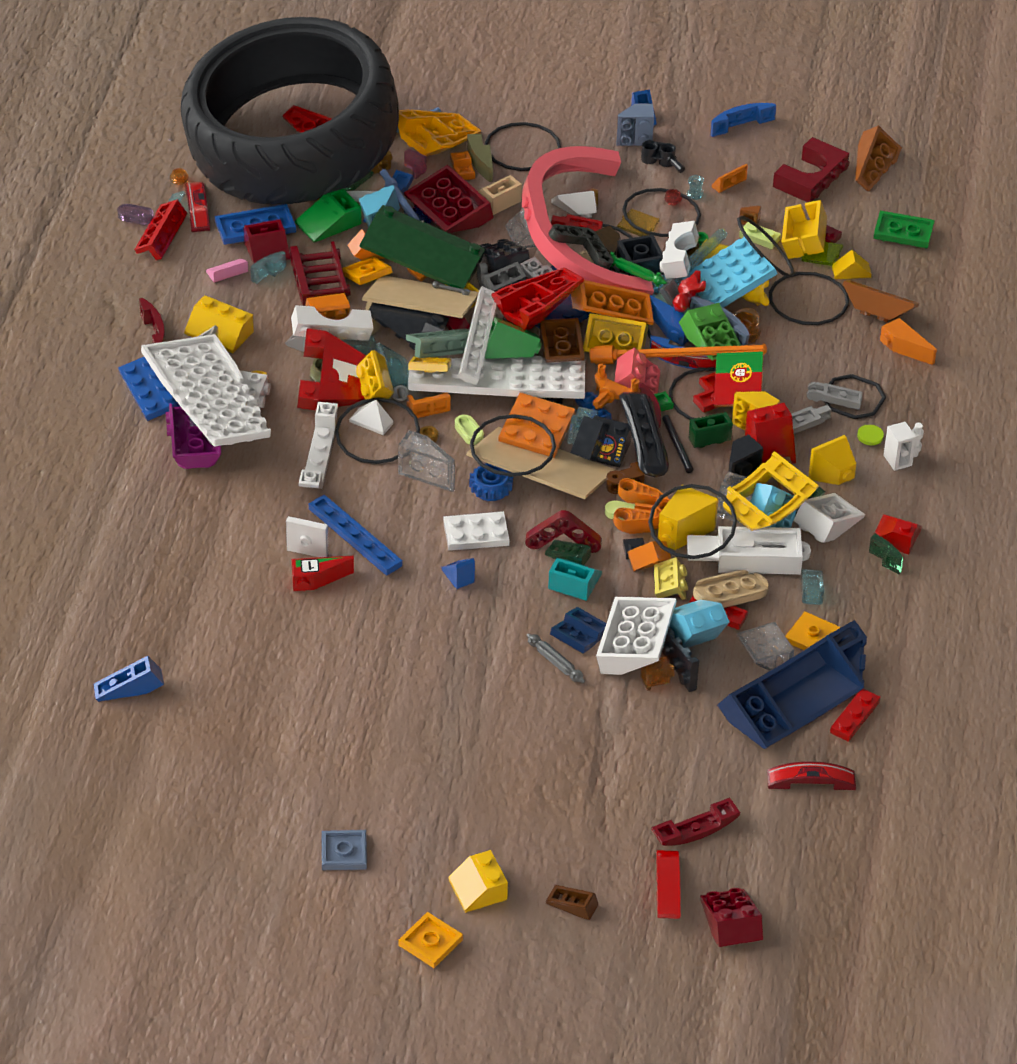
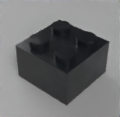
[617,234,664,277]

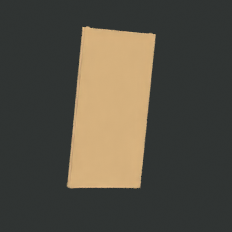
[467,427,615,499]

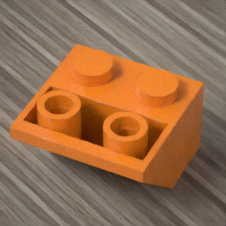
[305,293,350,320]

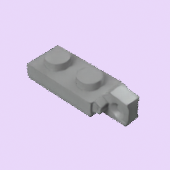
[792,405,831,434]

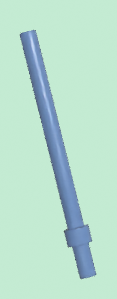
[380,169,420,220]

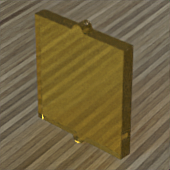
[617,209,660,236]

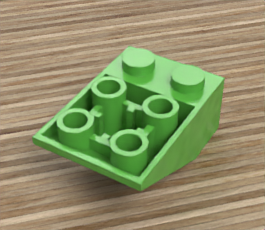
[679,303,741,360]

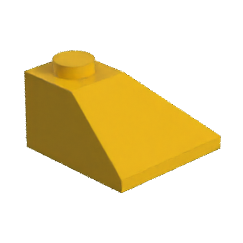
[808,435,857,485]

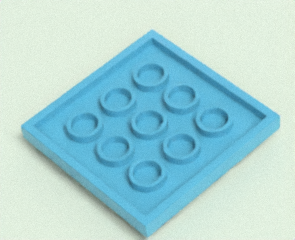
[682,237,778,308]

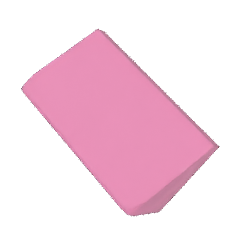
[206,259,248,283]

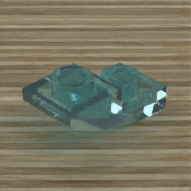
[250,251,286,284]

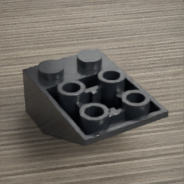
[480,239,530,274]

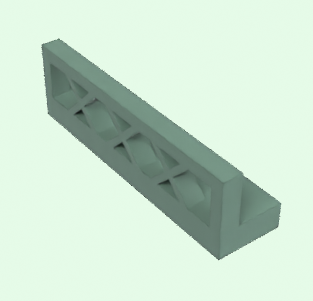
[406,329,469,358]

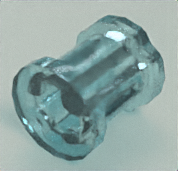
[687,175,704,200]

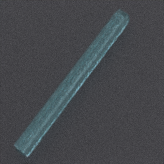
[658,228,727,295]

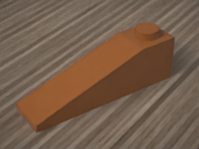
[855,125,902,191]

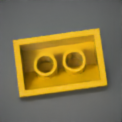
[184,295,254,354]
[583,313,648,352]

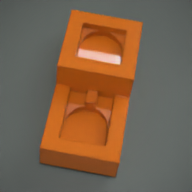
[450,151,475,180]

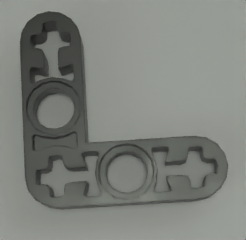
[548,224,613,270]

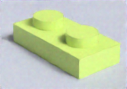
[739,222,781,249]

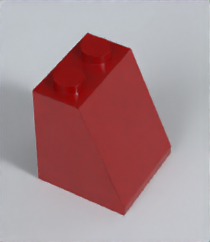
[745,403,796,464]

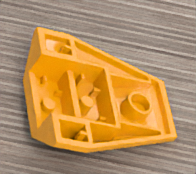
[398,109,481,157]

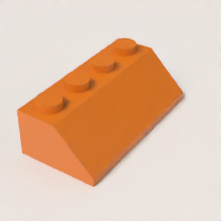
[571,280,654,325]

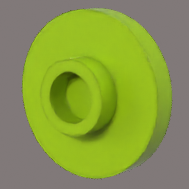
[857,425,884,445]

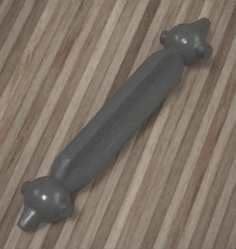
[526,633,585,683]

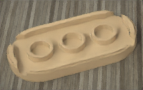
[693,570,768,608]

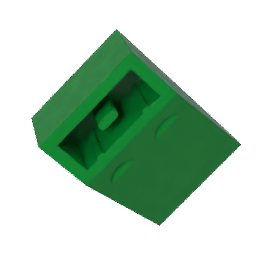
[295,188,362,243]

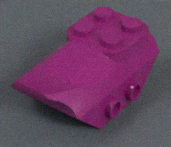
[166,404,221,469]

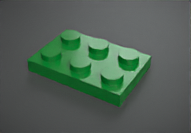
[873,210,935,248]

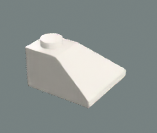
[551,191,597,218]

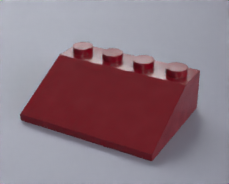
[404,164,494,233]

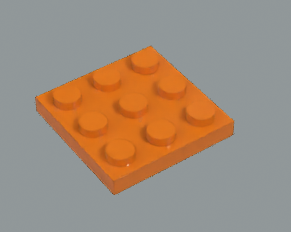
[499,393,575,458]

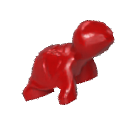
[673,270,706,312]

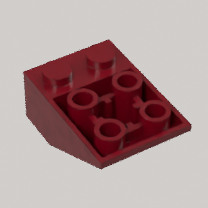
[700,888,763,947]

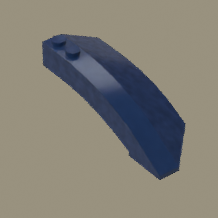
[717,620,867,749]

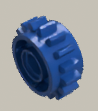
[469,463,513,501]

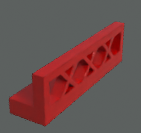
[134,199,188,260]

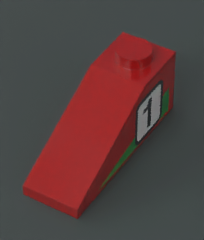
[291,555,354,591]

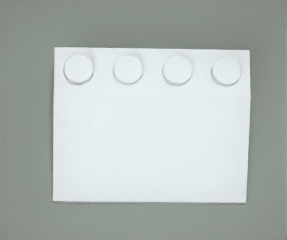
[596,597,677,675]

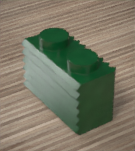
[688,412,733,448]

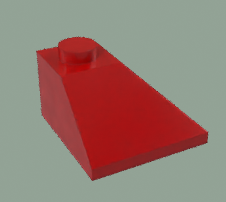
[870,514,922,555]

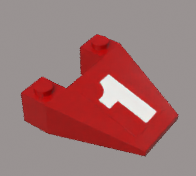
[297,328,366,410]

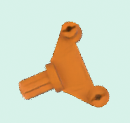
[592,364,640,410]

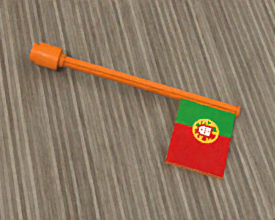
[589,343,767,407]

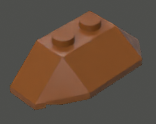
[843,280,919,322]

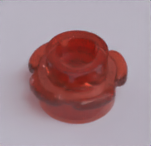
[664,189,682,206]

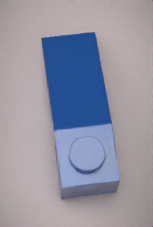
[650,295,689,346]
[93,656,164,702]

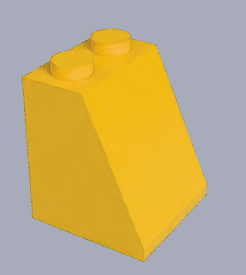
[658,485,718,550]

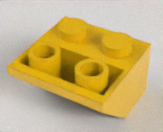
[356,350,394,400]
[732,391,780,431]

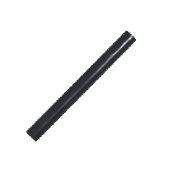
[662,415,694,473]

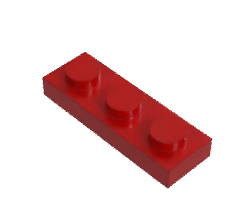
[830,689,881,742]

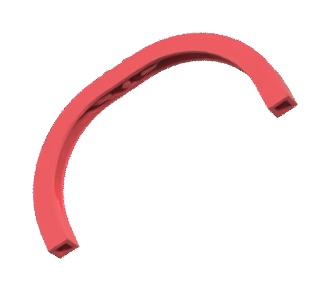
[522,146,654,295]

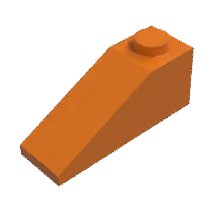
[880,318,937,365]

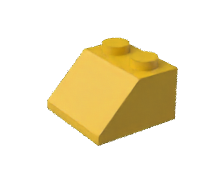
[449,850,508,913]

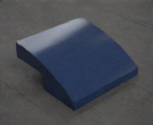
[550,607,607,654]

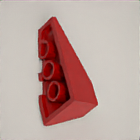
[282,105,332,133]

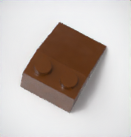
[539,318,585,363]

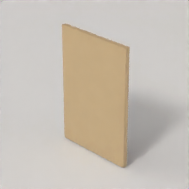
[362,276,479,318]

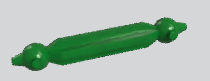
[610,252,667,287]

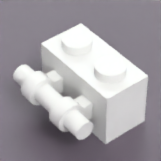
[883,422,924,471]

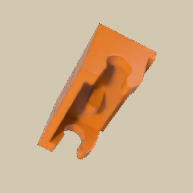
[406,392,451,418]

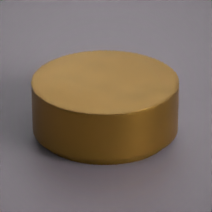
[419,426,438,444]

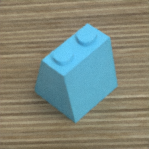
[669,599,729,648]

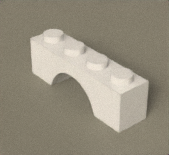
[660,221,699,279]
[291,305,373,341]

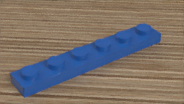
[309,494,402,576]

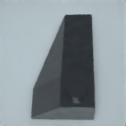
[369,302,449,350]

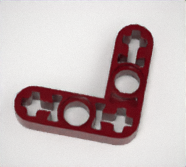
[525,510,602,553]

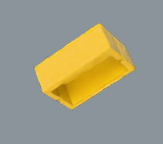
[781,200,827,259]

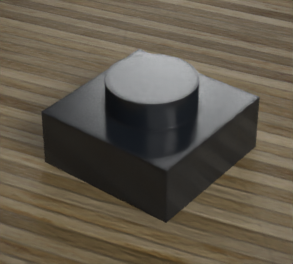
[623,538,645,559]

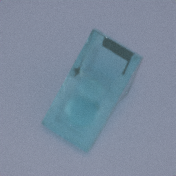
[567,407,598,444]

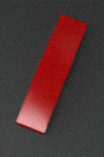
[656,850,681,919]

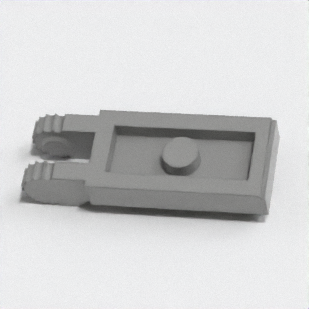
[807,382,863,410]

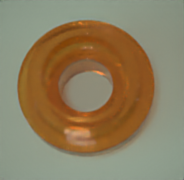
[170,168,188,185]

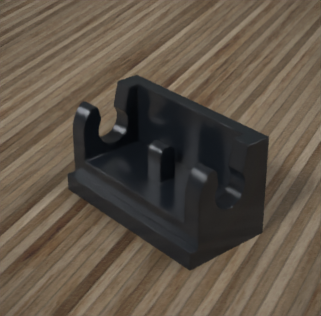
[570,416,610,462]

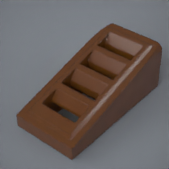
[546,885,598,920]

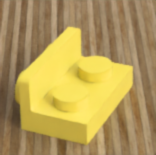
[654,557,688,600]

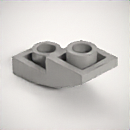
[520,256,553,279]

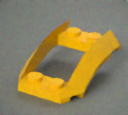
[723,451,819,531]

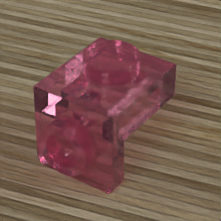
[404,148,427,179]

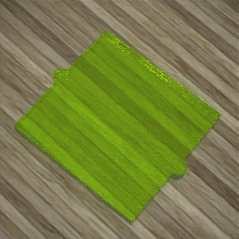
[801,242,843,266]

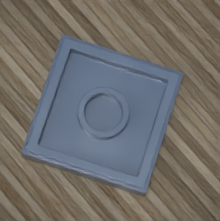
[322,830,367,870]

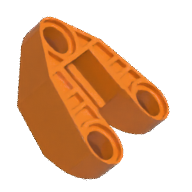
[613,478,670,534]

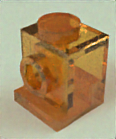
[640,657,675,691]

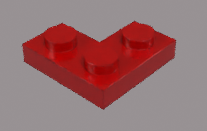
[693,372,718,413]

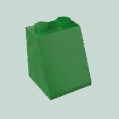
[484,317,542,359]

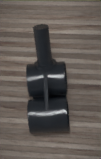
[641,140,685,173]

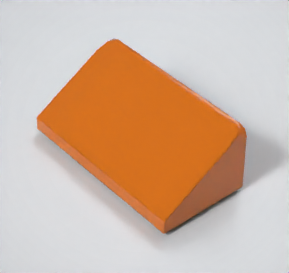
[711,164,748,193]

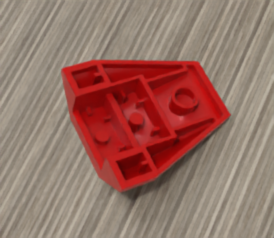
[491,267,584,330]

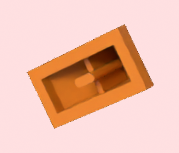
[627,541,672,571]

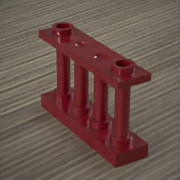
[290,241,351,306]

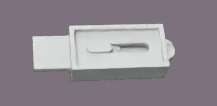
[687,526,811,575]

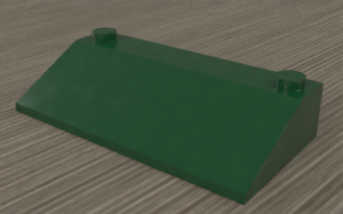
[359,205,485,289]

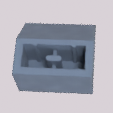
[616,104,654,146]

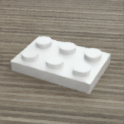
[443,511,510,551]

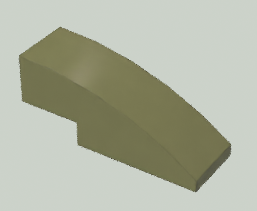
[467,134,493,182]

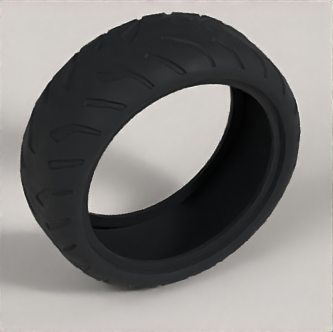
[180,17,399,205]

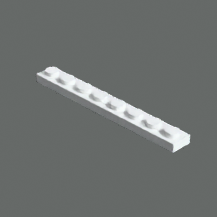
[458,286,497,385]

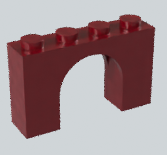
[773,137,850,203]

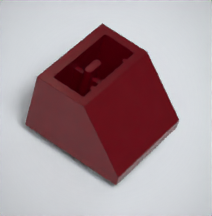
[244,219,290,266]

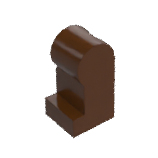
[606,462,645,494]

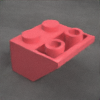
[614,347,660,394]

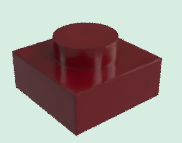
[825,225,842,247]

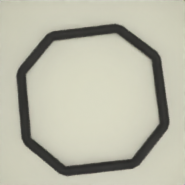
[824,374,886,419]

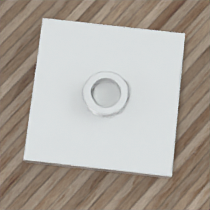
[286,516,328,557]

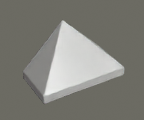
[349,400,393,435]

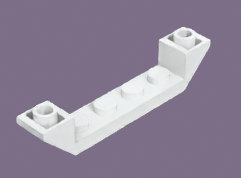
[299,402,338,489]

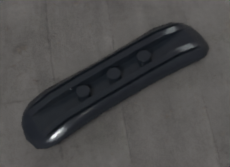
[619,392,669,477]

